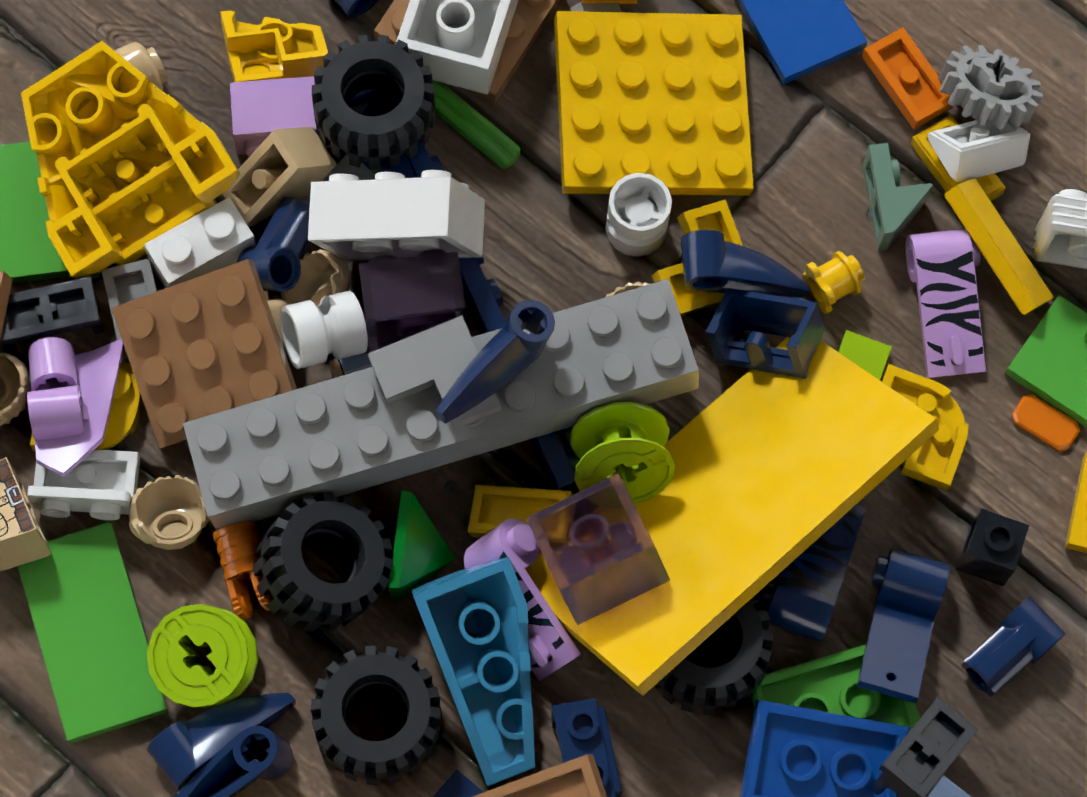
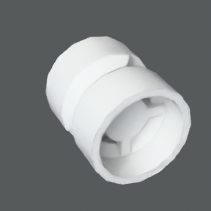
[605,173,672,257]
[280,291,368,369]

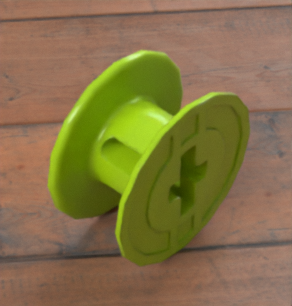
[570,402,675,505]
[147,604,258,708]

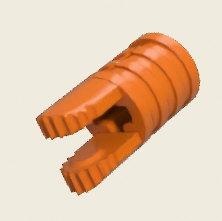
[213,521,272,620]

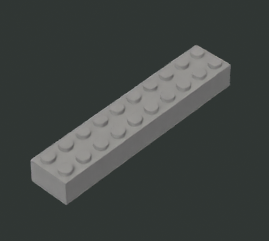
[183,279,699,530]

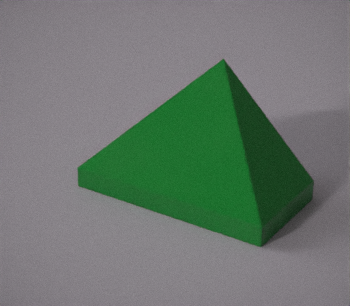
[388,490,456,601]

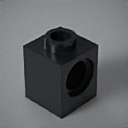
[956,508,1029,586]

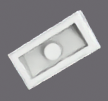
[928,120,1031,182]

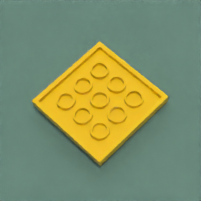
[554,11,754,196]

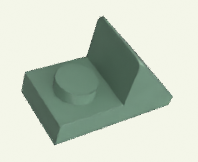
[862,143,933,251]

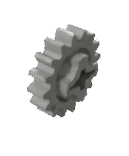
[938,45,1043,130]

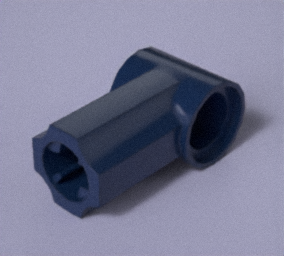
[236,197,310,292]
[961,596,1066,697]

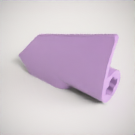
[27,337,124,477]

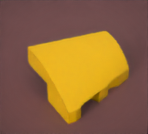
[220,10,328,82]

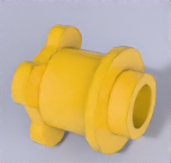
[802,251,865,314]

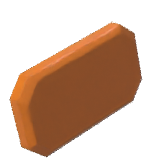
[1011,395,1080,452]

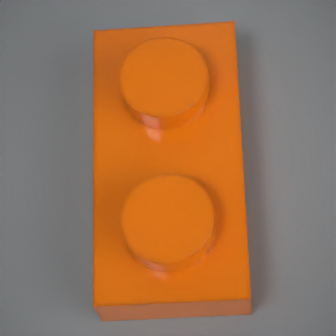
[862,27,953,130]

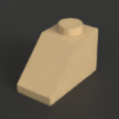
[223,127,337,227]

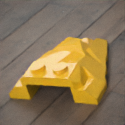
[21,41,240,279]

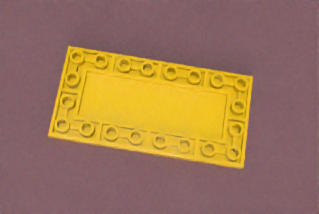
[525,337,940,696]

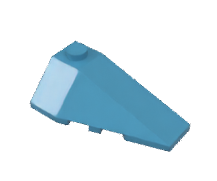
[412,557,535,786]

